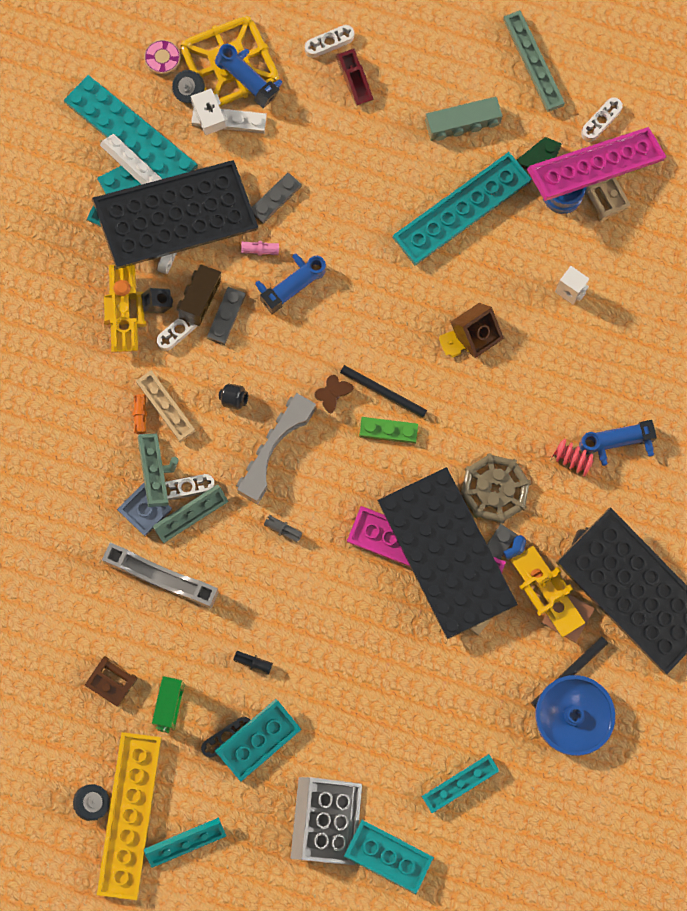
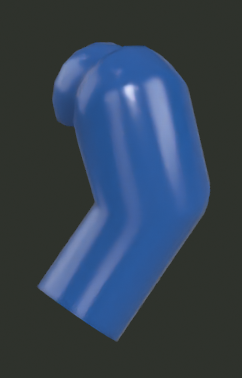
[503,535,526,560]

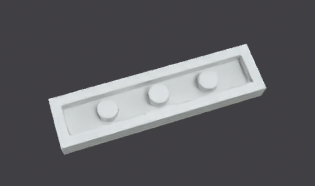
[191,107,267,133]
[100,134,161,184]

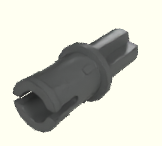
[264,515,302,542]

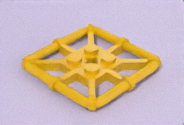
[180,16,279,106]

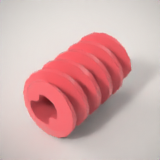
[552,438,594,477]

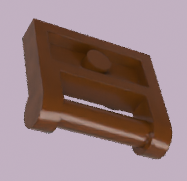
[85,656,138,707]

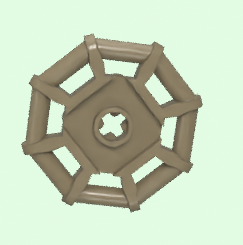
[460,453,531,524]

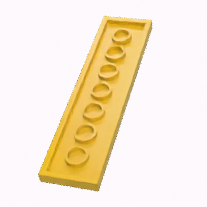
[97,732,162,900]

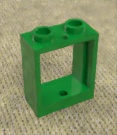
[152,676,185,733]

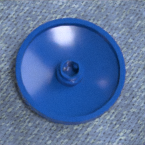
[535,675,615,756]

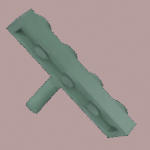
[137,433,179,507]

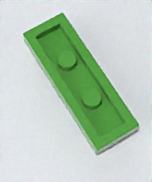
[359,417,418,444]

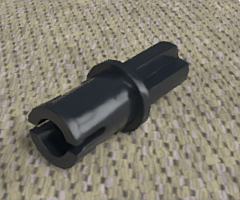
[233,651,273,675]

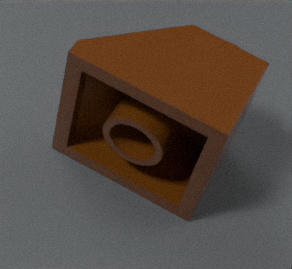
[450,303,504,358]

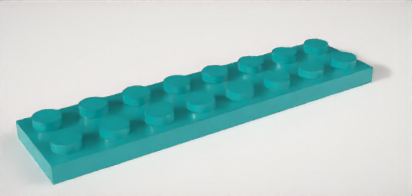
[64,75,198,179]
[392,152,532,266]

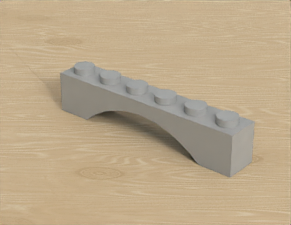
[236,393,316,505]
[102,543,219,609]

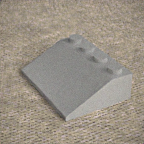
[290,777,362,865]

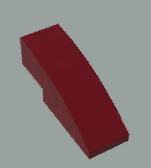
[336,48,374,106]

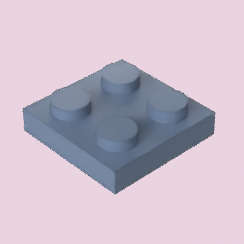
[117,483,172,537]

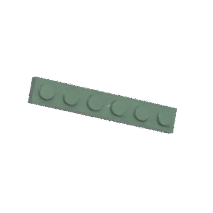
[503,10,565,112]

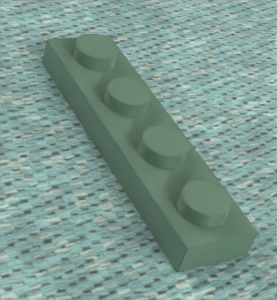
[153,484,229,543]

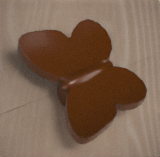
[314,375,354,414]

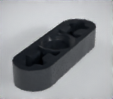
[201,717,250,758]

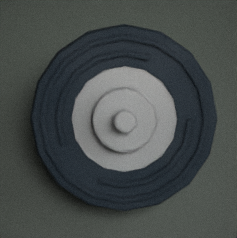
[172,70,205,104]
[73,784,110,821]

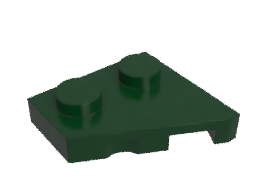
[516,137,562,169]

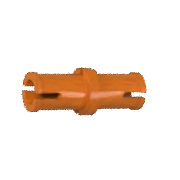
[132,394,148,434]

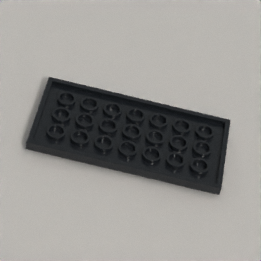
[92,160,259,269]
[377,467,518,640]
[556,507,687,675]

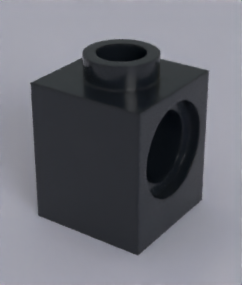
[141,288,173,313]

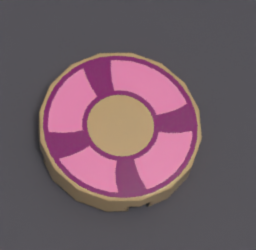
[144,40,181,76]

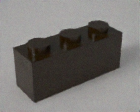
[177,264,221,326]

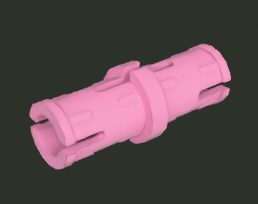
[241,241,279,256]

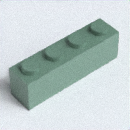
[425,96,503,141]

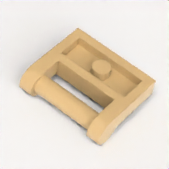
[585,177,631,221]

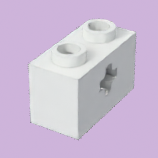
[191,89,228,136]
[555,266,589,304]

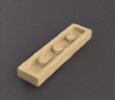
[136,370,196,442]

